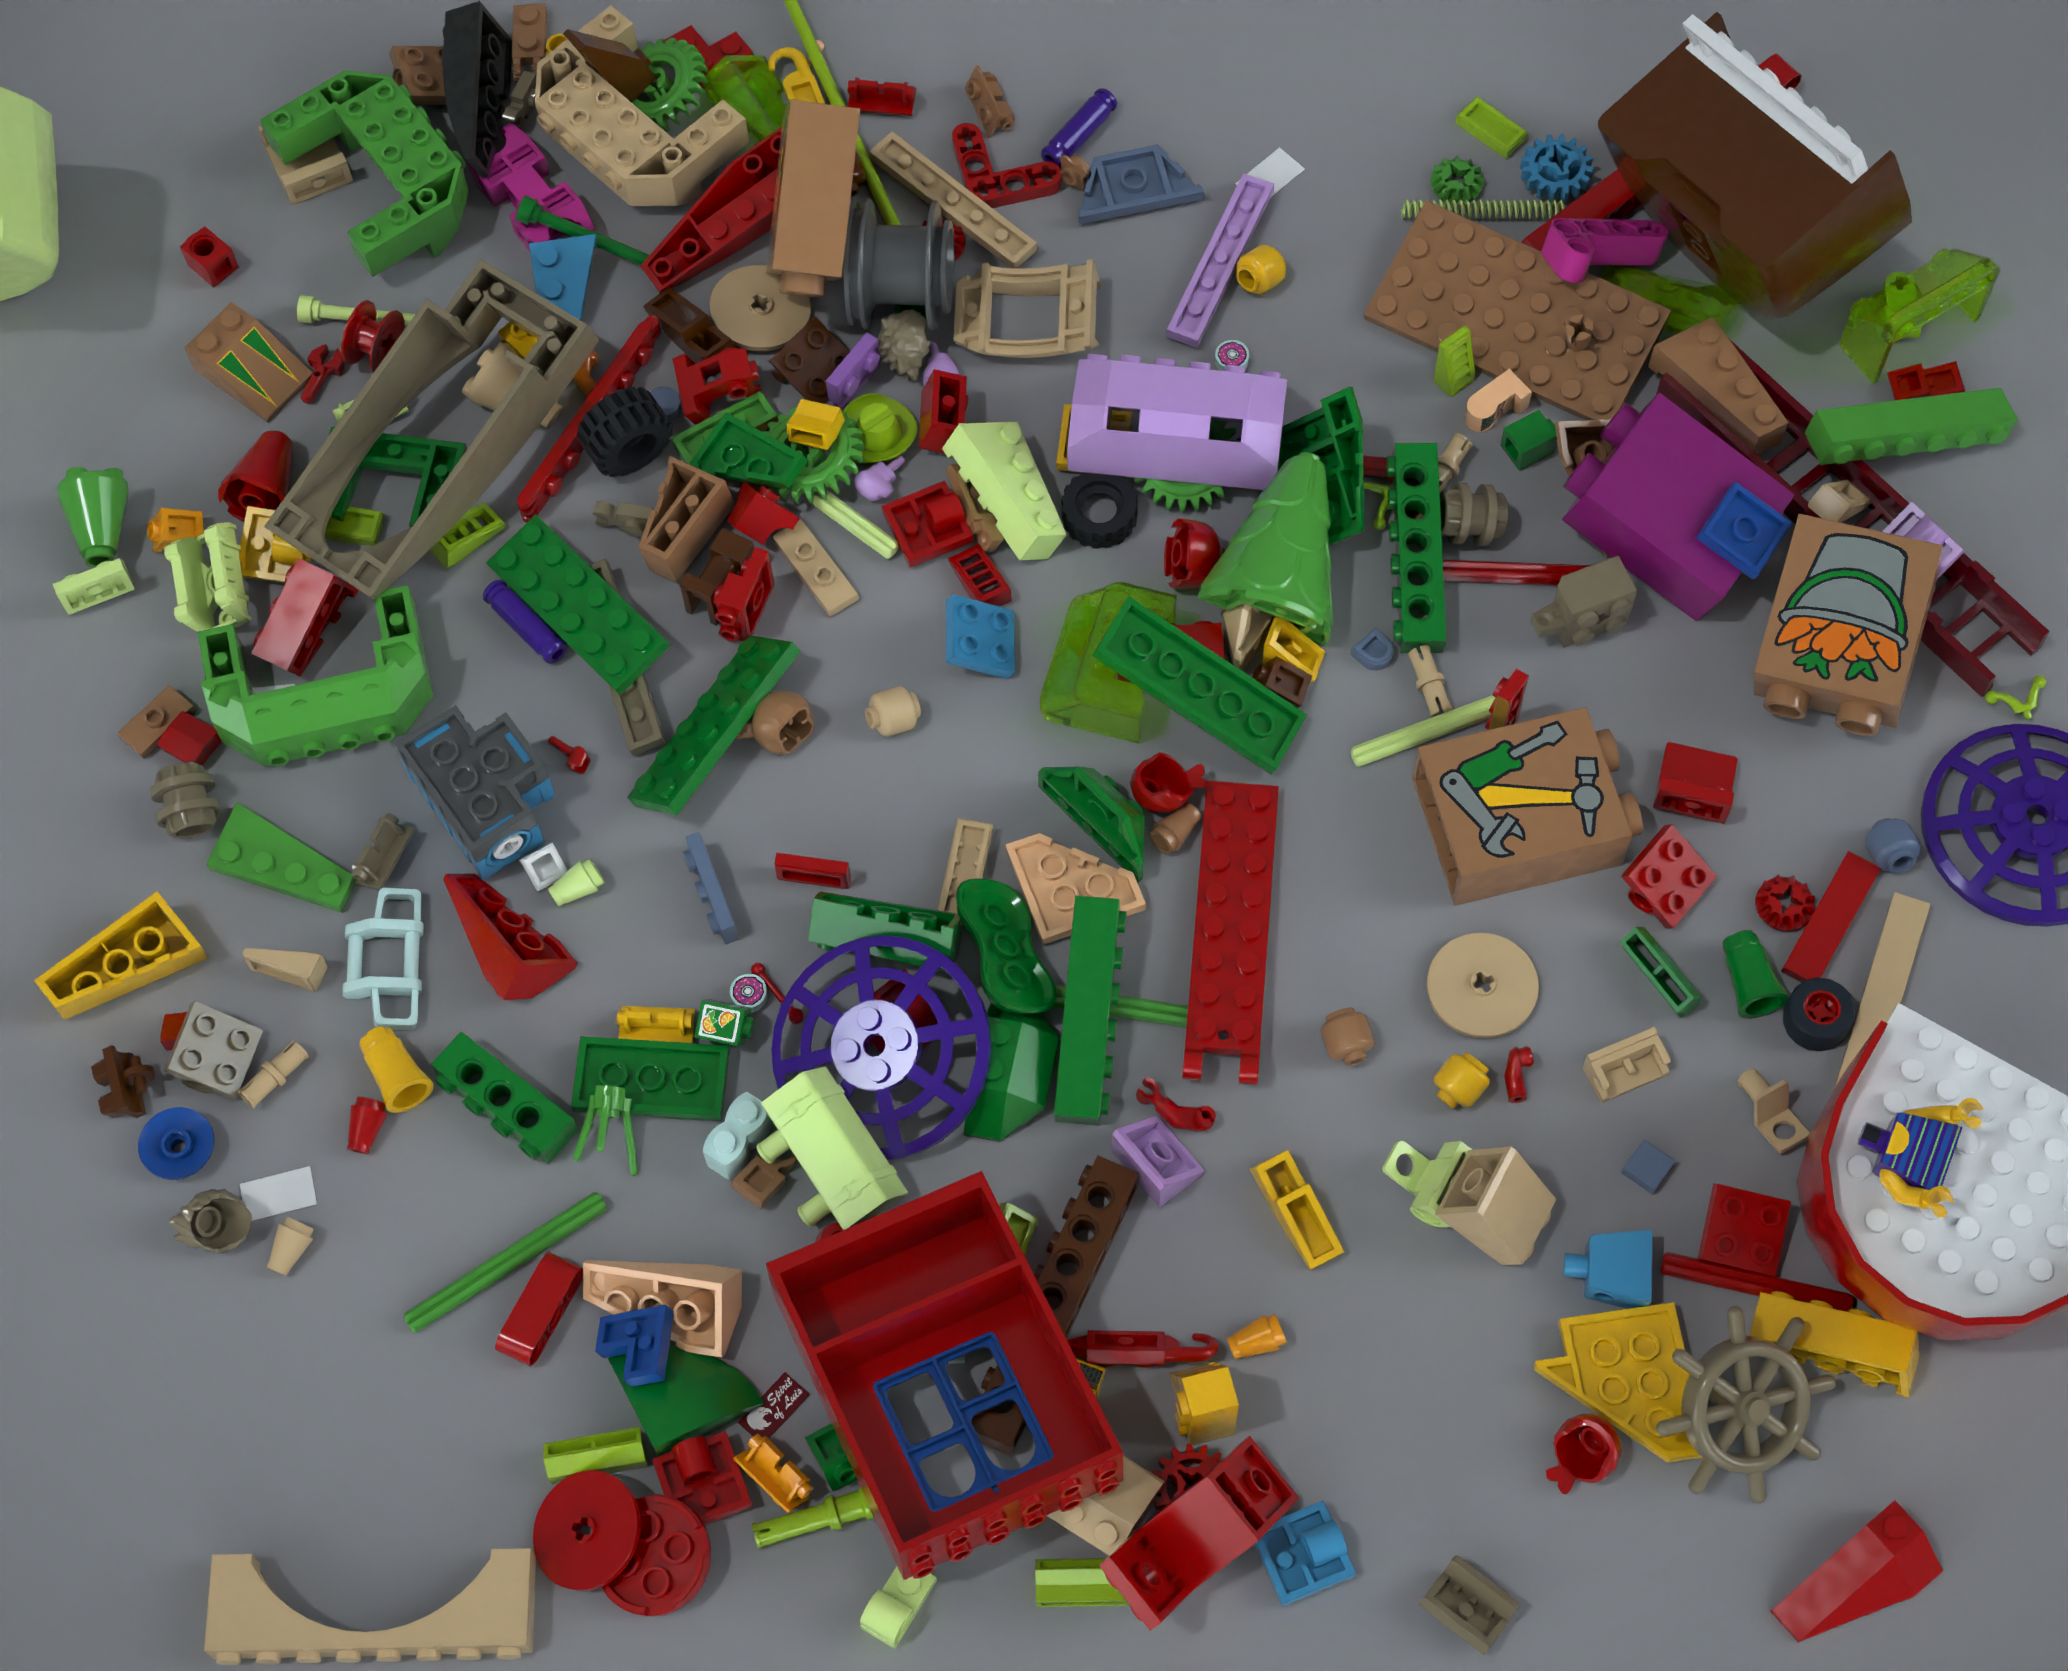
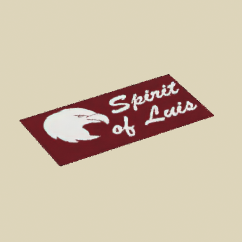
[737,1372,810,1438]

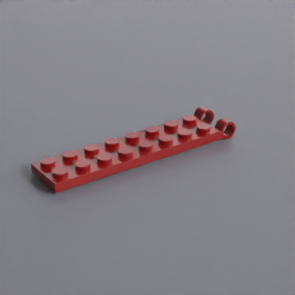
[1182,780,1279,1085]

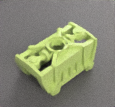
[164,522,252,632]

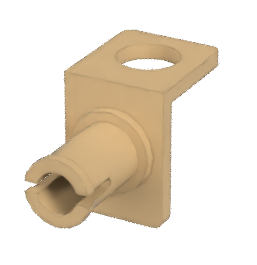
[1737,1068,1810,1154]

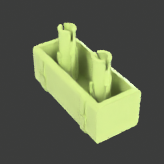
[756,1066,908,1230]

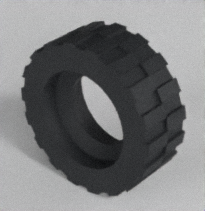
[1061,472,1138,549]

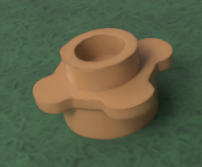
[1059,155,1090,190]

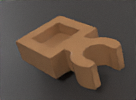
[732,1154,797,1209]

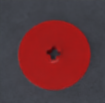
[533,1470,641,1591]

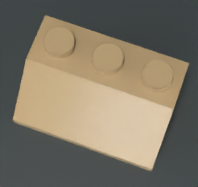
[1047,1455,1165,1555]

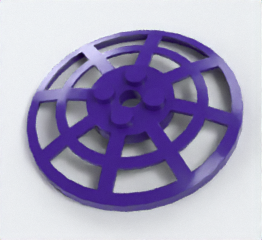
[1921,724,2068,927]
[771,935,992,1161]

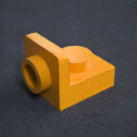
[147,508,204,552]

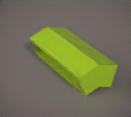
[543,1426,648,1484]
[1035,1558,1130,1607]

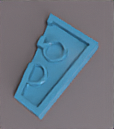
[529,234,597,321]

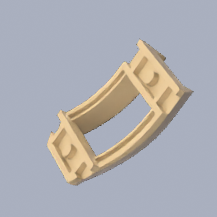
[953,259,1102,358]

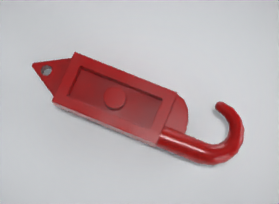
[1067,1330,1219,1367]

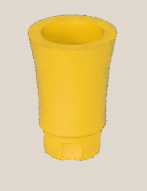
[359,1026,434,1113]

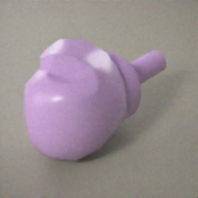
[922,343,960,386]
[854,456,905,502]

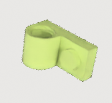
[860,1566,937,1649]

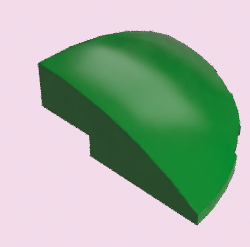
[608,1346,764,1456]

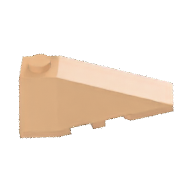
[583,1260,742,1358]

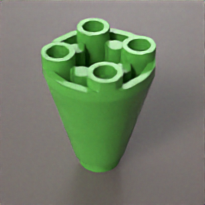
[57,467,129,567]

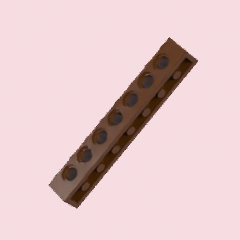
[972,1155,1139,1457]

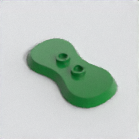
[956,878,1056,1014]

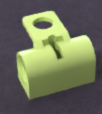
[1382,1141,1472,1227]

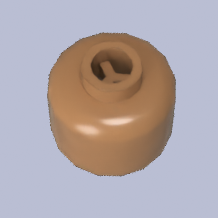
[1321,1007,1375,1066]

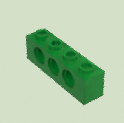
[431,1031,578,1164]

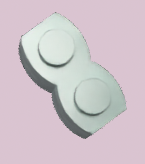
[703,1092,772,1180]

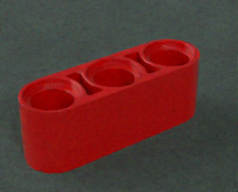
[495,1252,583,1367]

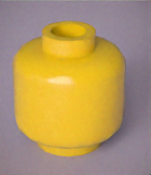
[1236,244,1286,295]
[1433,1052,1490,1109]

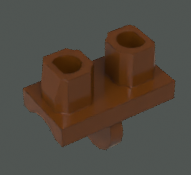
[91,1045,155,1118]

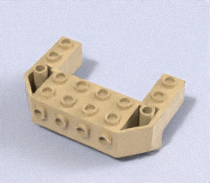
[535,5,749,206]

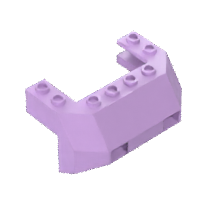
[1067,354,1287,490]

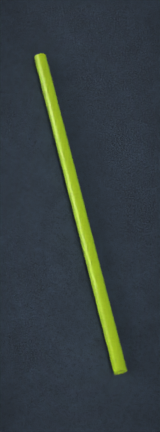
[783,0,901,225]

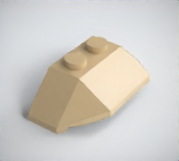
[1220,604,1275,671]

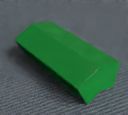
[1620,927,1702,1018]

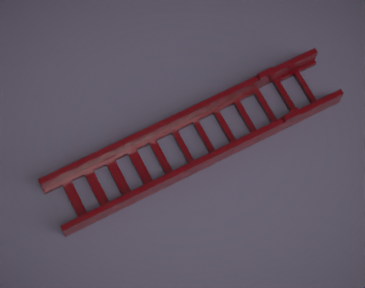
[1656,339,2050,697]

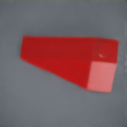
[443,873,578,1000]
[1770,1500,1943,1643]

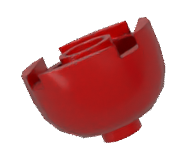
[1164,518,1225,589]

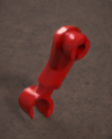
[1136,1078,1216,1131]

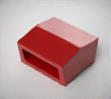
[156,710,221,766]

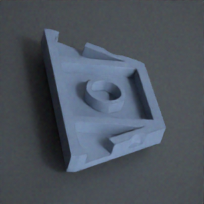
[1078,144,1204,225]

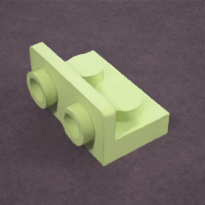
[53,558,135,615]

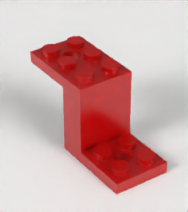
[1099,1436,1299,1631]

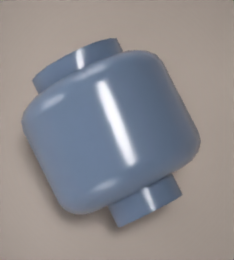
[1865,818,1921,873]

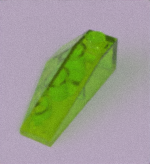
[703,55,787,142]
[1599,265,1742,334]

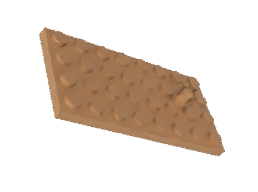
[1364,200,1671,420]

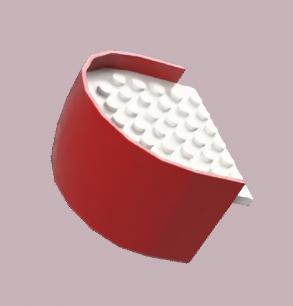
[1796,1003,2068,1341]

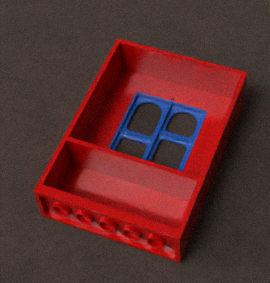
[766,1171,1124,1580]

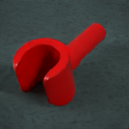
[548,736,591,774]

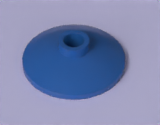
[138,1107,214,1180]

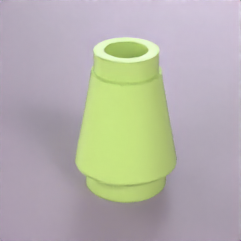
[548,858,605,907]

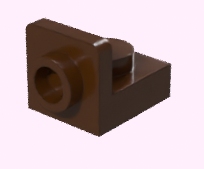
[1252,656,1312,708]

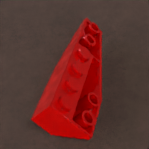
[640,126,782,293]

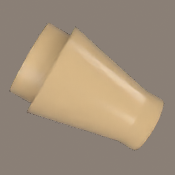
[266,1216,314,1276]

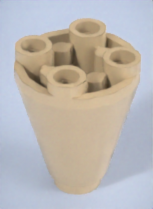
[462,342,563,429]

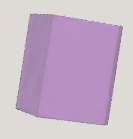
[1112,1115,1205,1208]

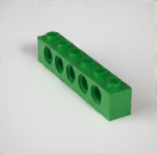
[1386,443,1446,653]

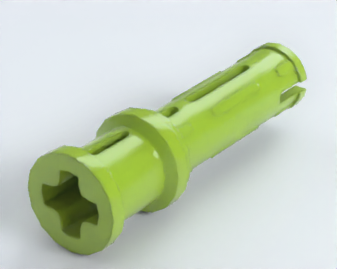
[752,1486,874,1549]

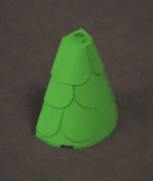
[1197,452,1333,646]

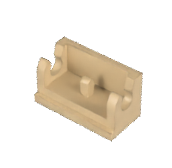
[1583,1026,1671,1103]

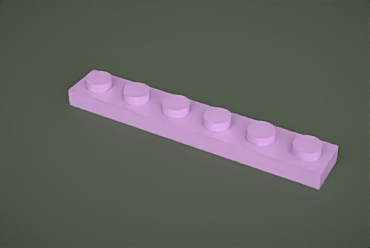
[1166,173,1274,348]

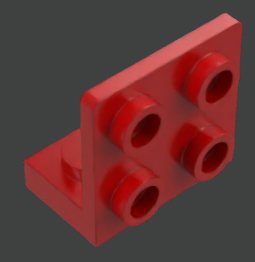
[1653,742,1738,824]

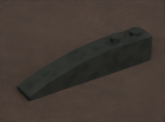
[441,1,512,179]

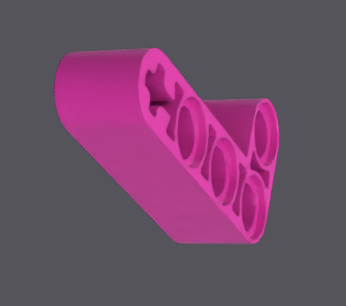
[1541,218,1669,283]

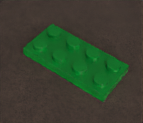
[571,1036,730,1121]

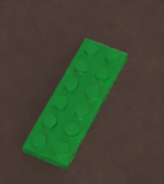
[486,514,671,695]
[1092,596,1307,774]
[627,635,800,816]

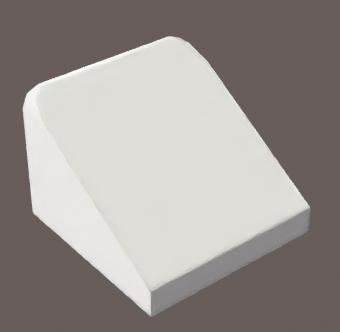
[518,842,568,892]

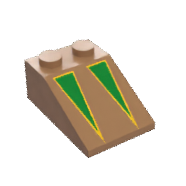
[184,302,313,422]

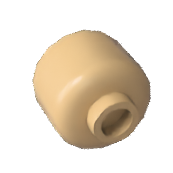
[865,686,921,737]

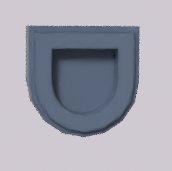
[1350,627,1394,671]

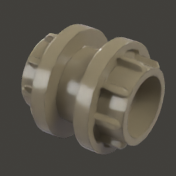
[1440,482,1508,546]
[150,762,221,838]

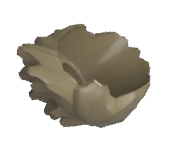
[878,309,930,381]
[169,1189,252,1253]

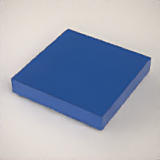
[1695,481,1793,580]

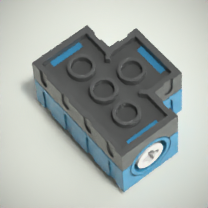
[394,705,555,881]

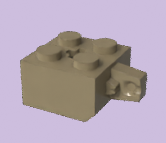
[1531,555,1637,648]

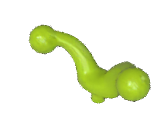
[1363,481,1390,530]
[1985,675,2046,720]

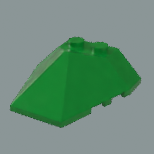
[1235,386,1364,547]

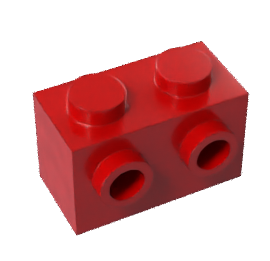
[919,369,968,454]

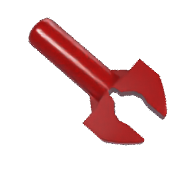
[300,344,345,404]

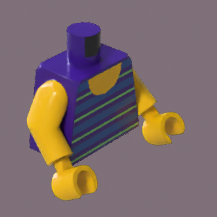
[1857,1098,1984,1218]

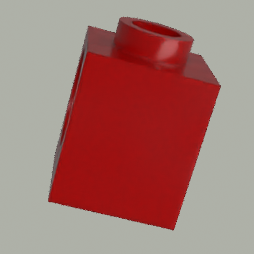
[180,226,239,288]

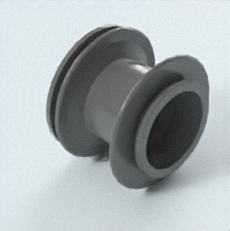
[844,198,955,332]

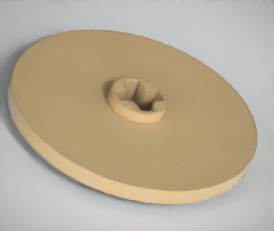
[709,265,811,351]
[1427,933,1539,1039]

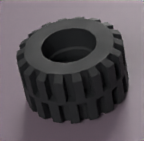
[577,386,673,477]

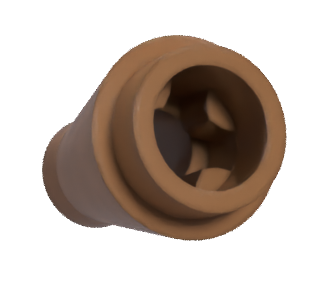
[1149,803,1201,854]

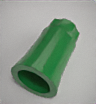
[1722,930,1789,1019]

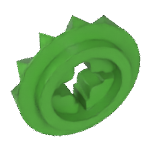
[1430,155,1484,204]

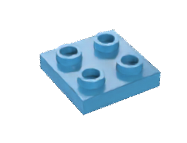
[946,594,1015,679]
[1255,1500,1356,1607]

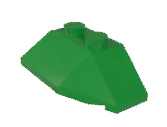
[1038,766,1145,883]
[963,1002,1059,1142]

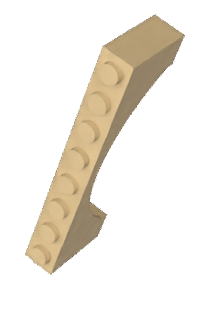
[204,1548,536,1665]

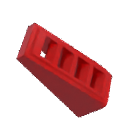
[948,544,1012,607]

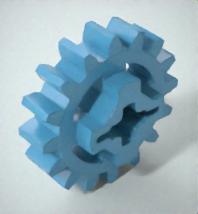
[1520,134,1594,202]

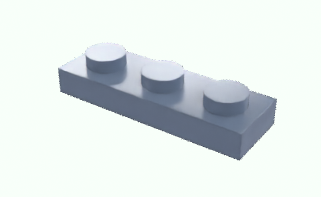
[683,832,739,945]

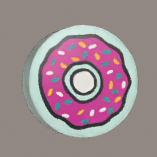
[1215,340,1249,371]
[730,974,768,1013]

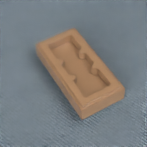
[117,685,196,759]

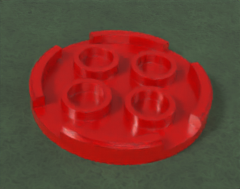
[602,1494,711,1617]

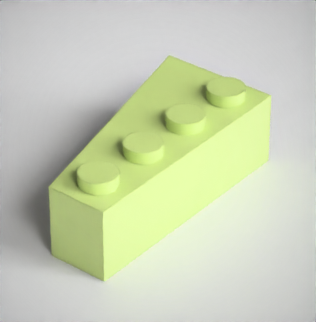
[942,422,1067,561]

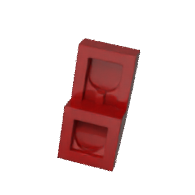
[1887,361,1965,400]

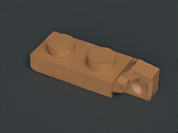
[946,464,1004,552]

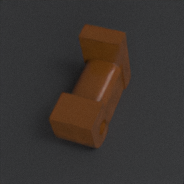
[679,528,754,626]

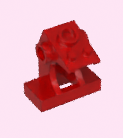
[672,347,762,425]

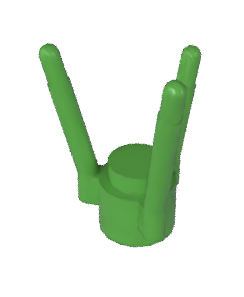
[573,1085,638,1176]

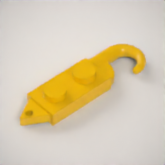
[768,47,825,104]

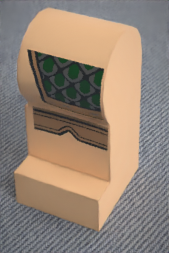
[1465,368,1532,433]

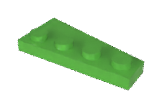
[206,802,355,913]

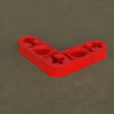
[952,123,1062,208]

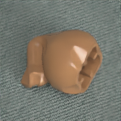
[736,690,815,756]

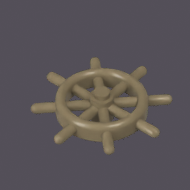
[1656,1306,1836,1503]

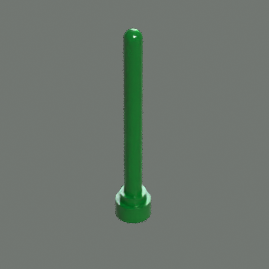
[515,195,649,266]

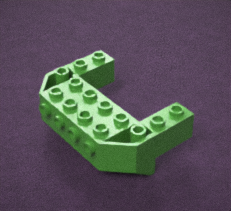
[260,70,469,277]
[198,585,434,767]

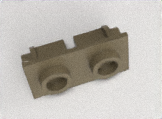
[352,813,416,890]

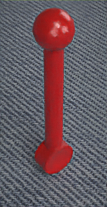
[751,963,803,1024]

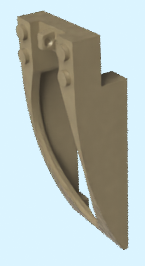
[264,259,600,600]

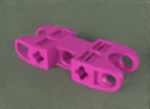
[464,123,595,252]

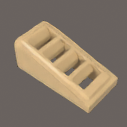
[1808,480,1872,523]
[242,948,328,992]

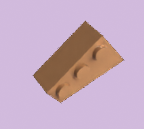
[638,456,735,583]

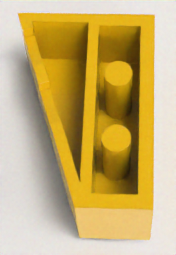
[1169,1361,1239,1446]

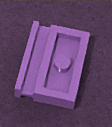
[826,332,881,411]

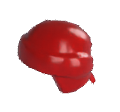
[1130,752,1208,813]
[1546,1414,1622,1494]

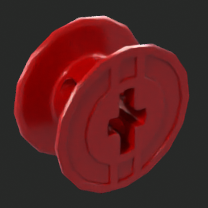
[341,300,405,373]

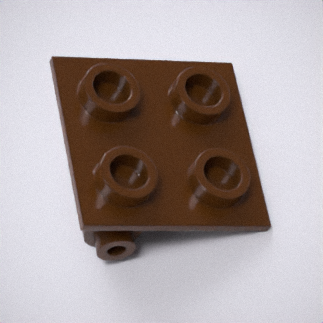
[769,316,850,404]

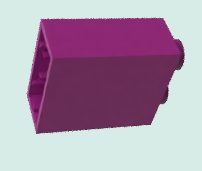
[1561,392,1795,621]

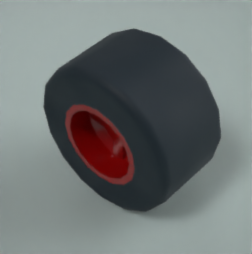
[1783,977,1855,1051]

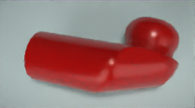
[1504,1046,1534,1103]

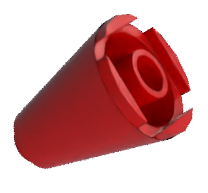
[218,431,294,522]

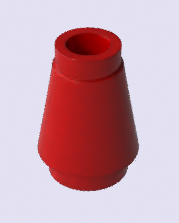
[347,1096,388,1154]

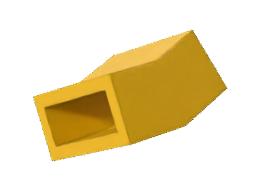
[786,399,845,450]

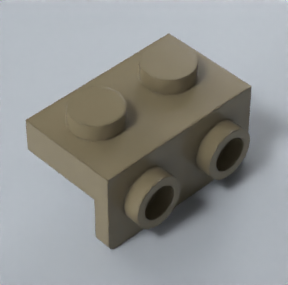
[1419,1555,1520,1655]

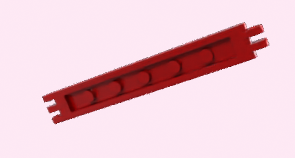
[517,315,661,523]

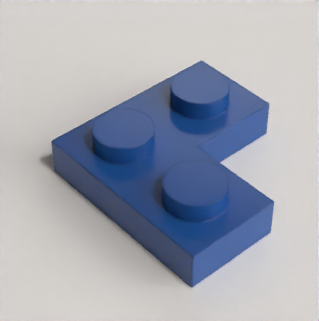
[595,1304,674,1387]

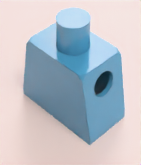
[1562,1230,1653,1309]

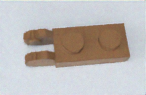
[512,4,548,83]

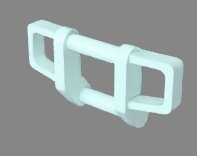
[342,888,424,1031]

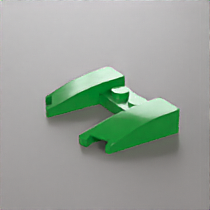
[329,427,467,527]

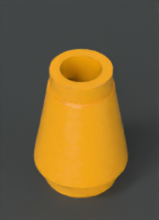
[1227,1314,1287,1360]

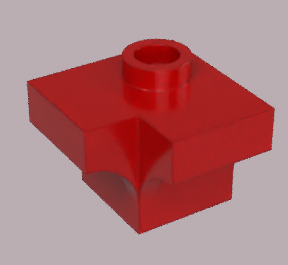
[727,482,800,545]

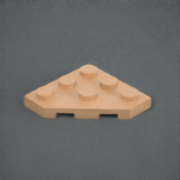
[1005,833,1146,945]

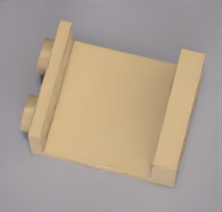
[258,126,353,205]

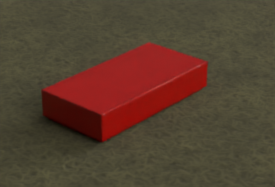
[774,852,851,889]

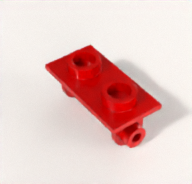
[847,77,917,116]

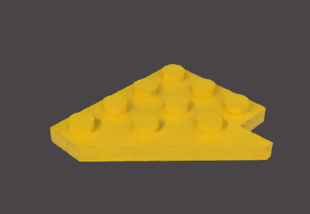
[1533,1302,1703,1463]

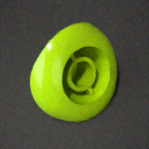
[844,393,918,463]

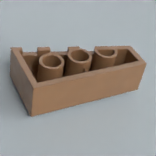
[1648,317,1789,455]

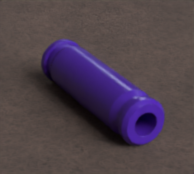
[1041,88,1117,168]
[483,580,567,664]

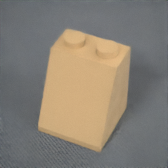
[1435,1146,1556,1265]

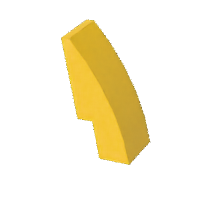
[1249,1150,1344,1270]

